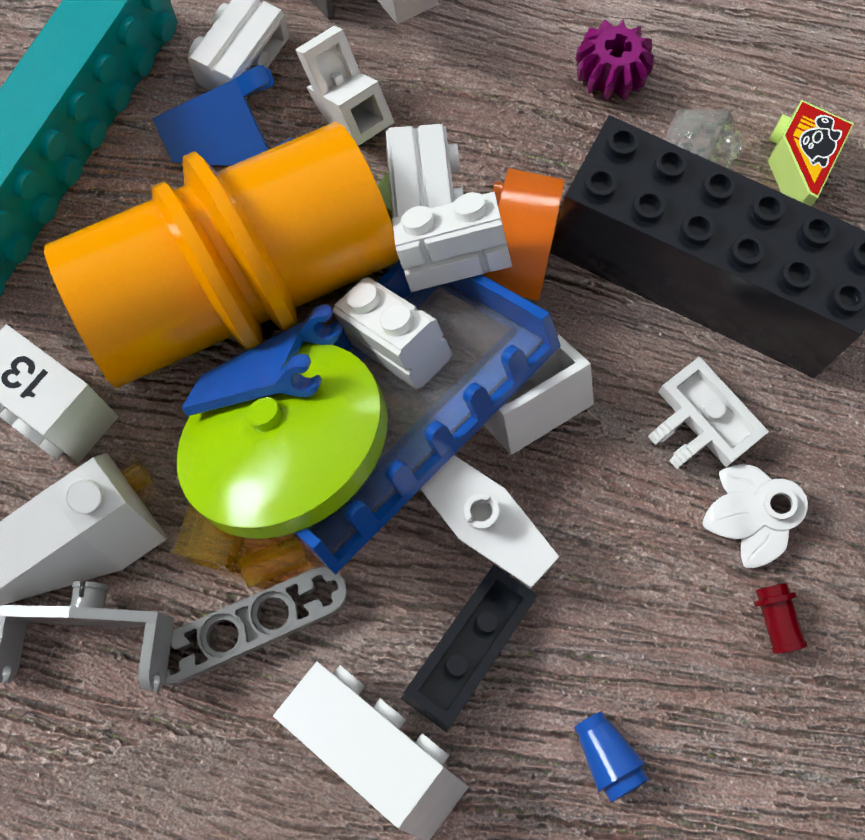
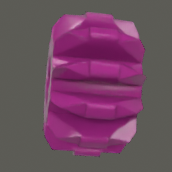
[575,18,654,101]

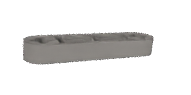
[164,566,348,685]

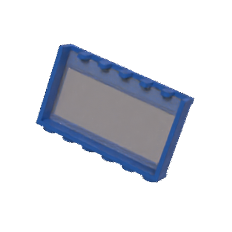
[292,260,561,575]

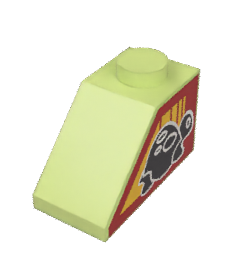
[768,100,854,207]

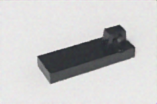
[400,565,538,732]

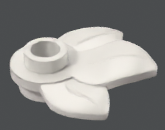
[702,464,808,568]

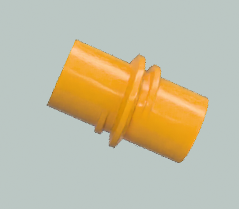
[44,121,399,388]

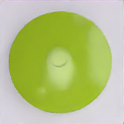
[177,342,388,539]

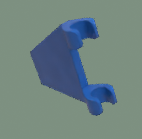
[152,65,295,166]
[182,304,343,416]

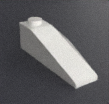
[0,453,168,605]

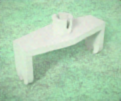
[420,455,559,590]

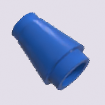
[574,711,650,803]

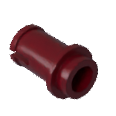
[753,582,808,654]

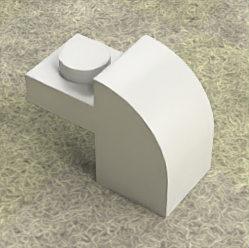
[295,26,395,146]

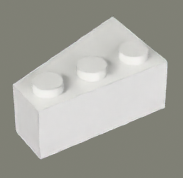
[273,661,469,840]

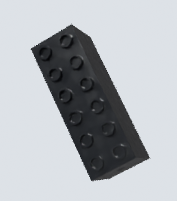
[550,115,865,378]

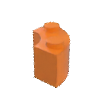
[483,168,564,301]

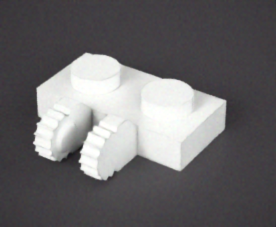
[648,356,769,469]

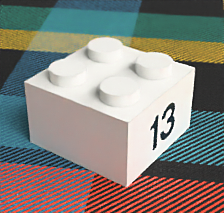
[0,324,119,464]

